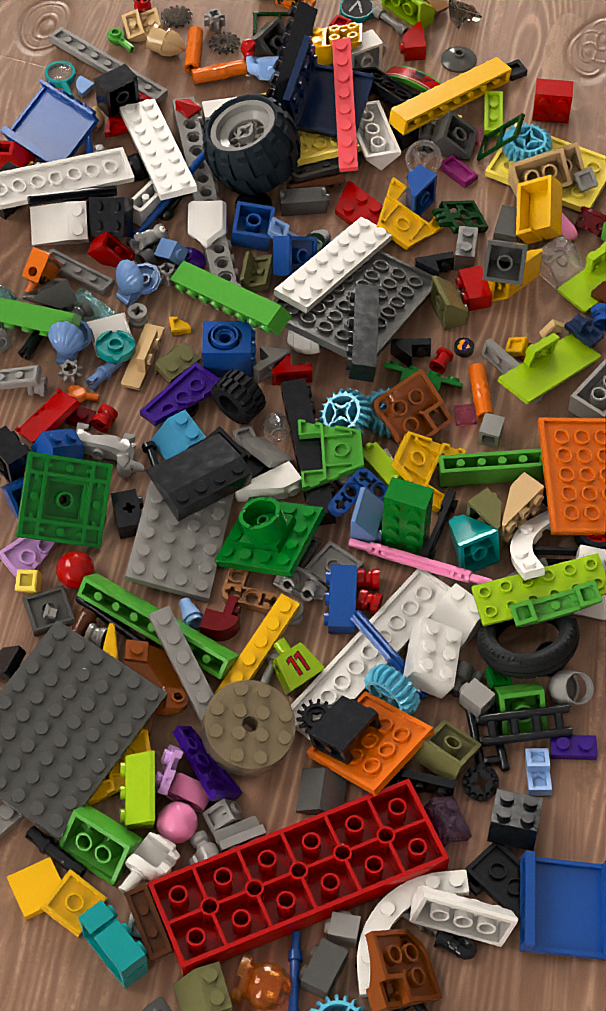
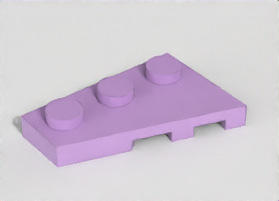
[0,537,57,578]

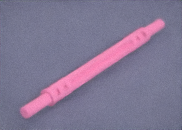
[348,538,492,584]

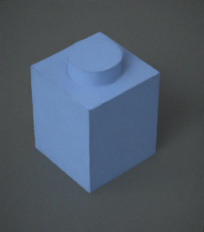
[154,238,189,267]

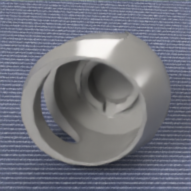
[548,669,594,706]

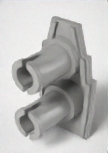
[273,566,328,601]

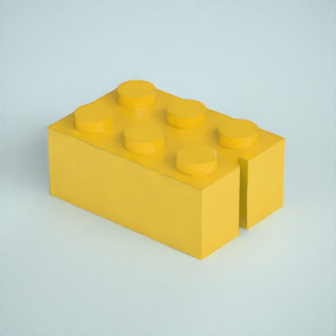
[516,175,562,244]

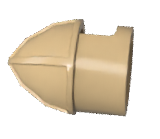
[146,24,185,57]

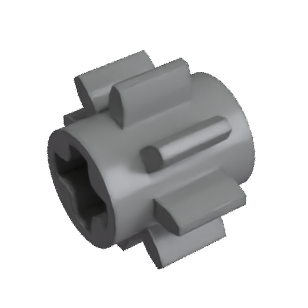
[204,9,225,31]
[157,262,177,287]
[58,359,83,385]

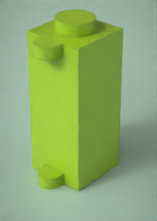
[363,442,404,486]

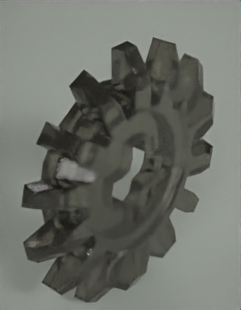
[161,5,193,28]
[209,31,241,55]

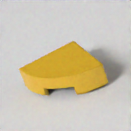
[169,316,191,336]

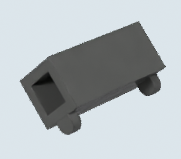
[280,186,330,217]

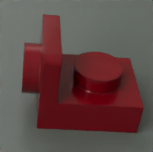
[65,397,97,431]

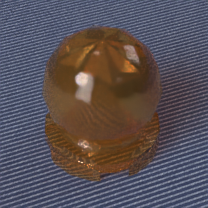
[231,954,292,1011]

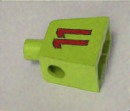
[272,637,325,695]

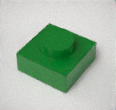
[484,667,513,690]

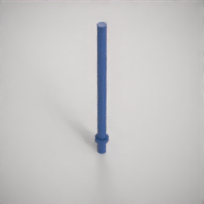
[127,151,205,246]

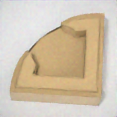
[539,319,566,337]

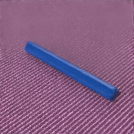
[350,610,429,700]

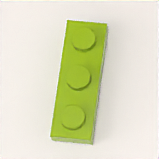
[484,91,503,136]

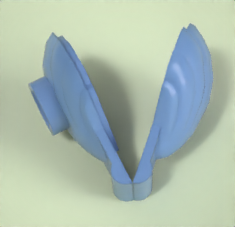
[115,259,161,307]
[48,320,92,365]

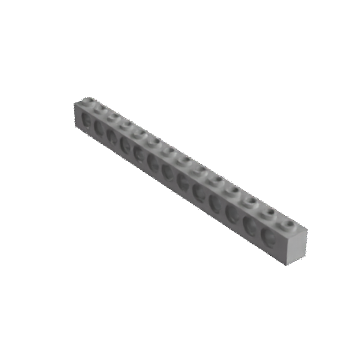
[172,96,241,287]

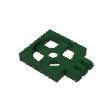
[432,200,488,234]

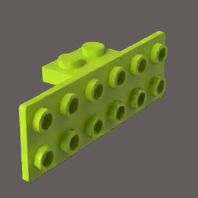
[558,242,606,313]
[498,333,601,404]
[471,553,606,627]

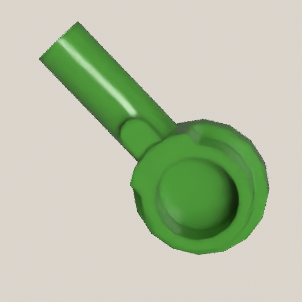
[107,28,135,53]

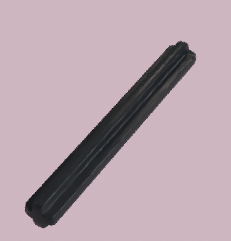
[27,186,117,206]

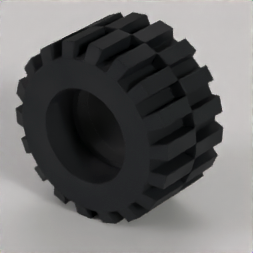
[211,369,266,425]

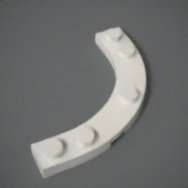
[510,511,550,580]
[357,870,469,998]

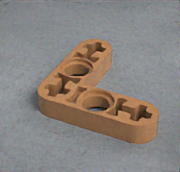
[222,568,279,614]

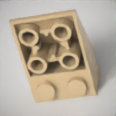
[499,472,544,549]

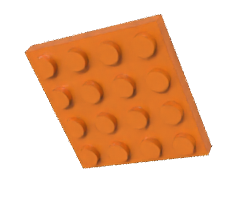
[306,691,434,796]

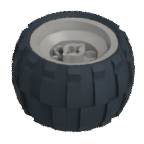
[202,94,301,195]

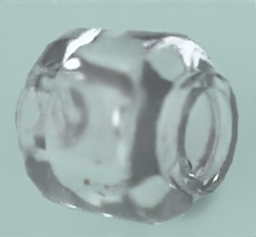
[262,412,290,443]

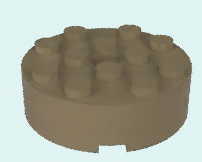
[201,680,296,776]

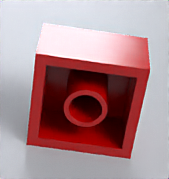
[532,78,574,123]

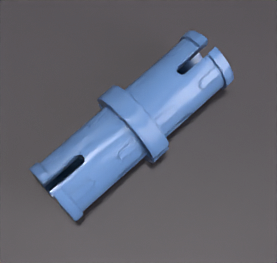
[86,362,123,390]

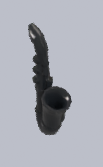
[434,930,477,960]

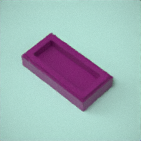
[439,155,478,189]

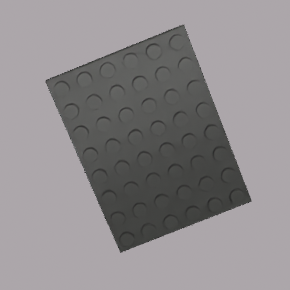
[273,231,434,358]
[0,620,167,841]

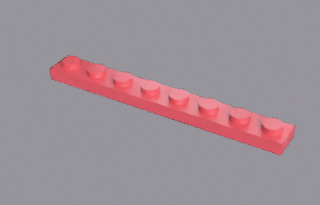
[332,38,359,172]

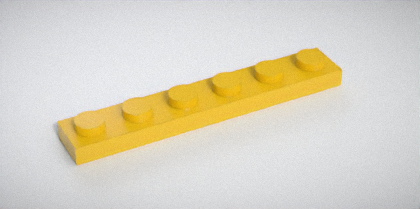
[214,593,301,695]

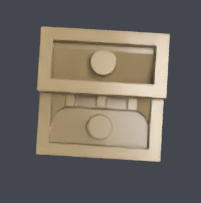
[121,7,164,42]

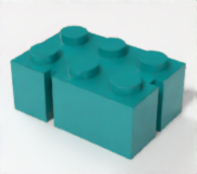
[78,900,149,989]

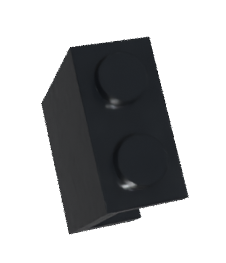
[308,695,382,765]

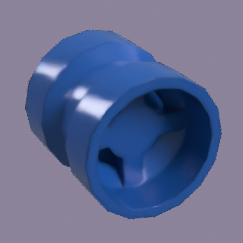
[590,303,606,331]

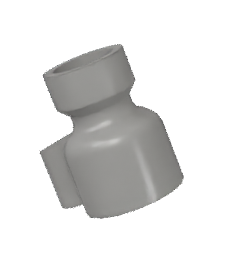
[186,830,221,866]

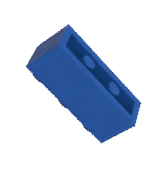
[324,564,357,634]

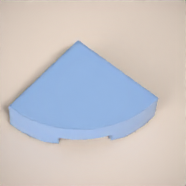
[76,75,95,98]

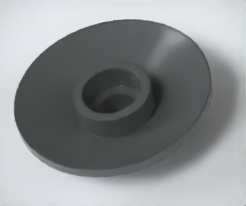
[441,46,477,73]

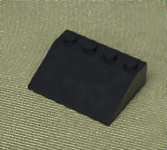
[146,433,252,522]

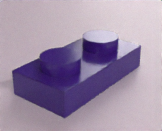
[550,735,597,760]

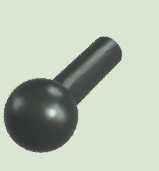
[159,195,185,221]

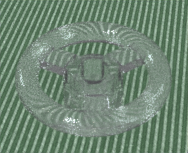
[405,140,442,173]

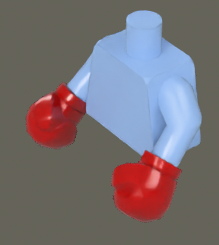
[241,39,279,80]

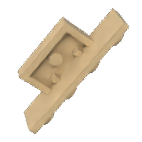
[121,323,165,391]

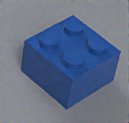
[231,201,275,251]

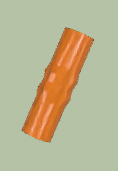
[184,26,203,74]
[191,59,247,85]
[468,363,494,422]

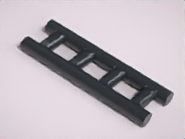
[465,687,510,774]
[478,704,573,747]

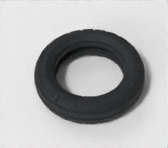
[477,613,580,679]

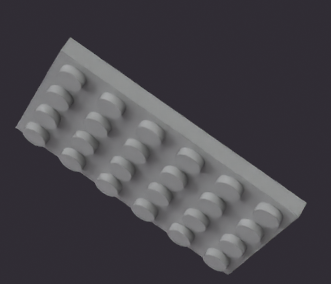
[124,480,234,603]

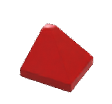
[175,98,202,119]

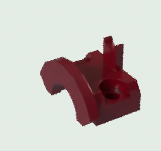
[575,206,606,238]

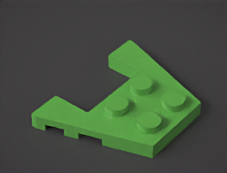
[298,419,364,492]

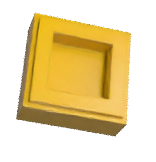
[505,336,529,357]

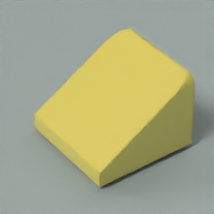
[15,569,42,594]

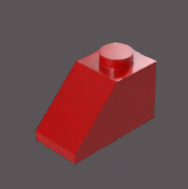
[399,21,426,61]
[87,231,135,267]

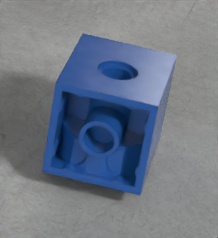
[202,321,256,378]

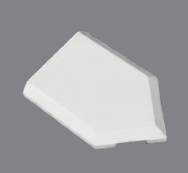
[188,201,227,249]

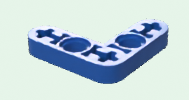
[328,468,388,517]

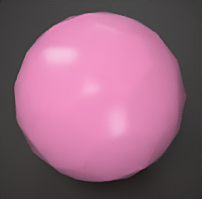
[156,802,198,844]

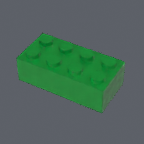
[381,477,434,555]

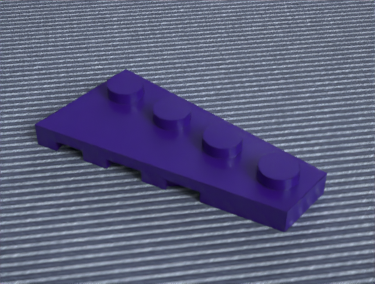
[140,362,220,426]
[172,726,243,801]

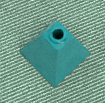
[448,514,500,572]

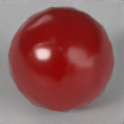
[56,550,95,589]

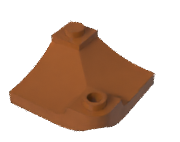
[372,368,454,446]
[123,639,189,715]
[365,929,442,1011]

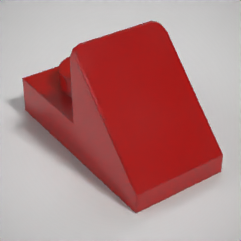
[272,354,312,386]

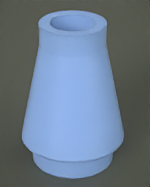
[179,598,203,629]

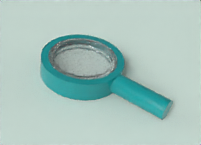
[45,61,76,99]

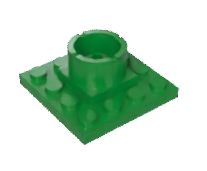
[15,451,113,548]
[214,497,325,578]

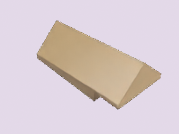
[508,142,585,197]

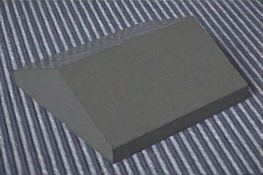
[296,767,347,815]

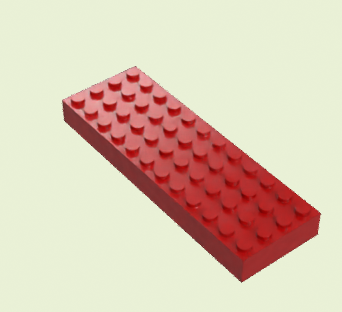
[147,778,449,977]

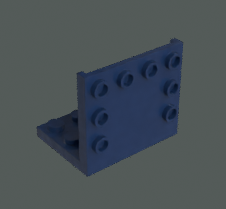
[283,35,375,138]

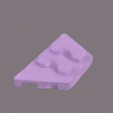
[155,744,183,795]

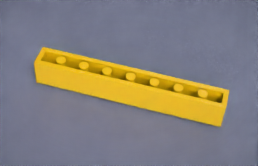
[389,57,512,135]

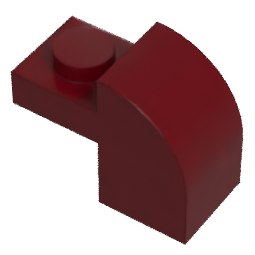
[199,595,241,641]

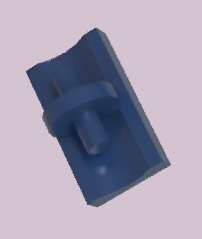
[564,314,605,348]

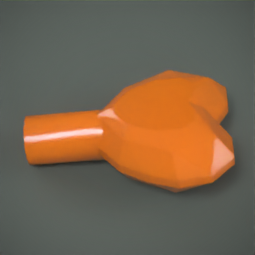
[67,384,99,403]

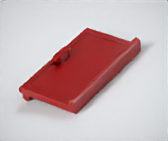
[15,388,81,443]

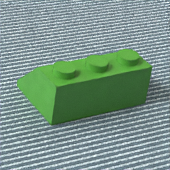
[59,804,144,886]

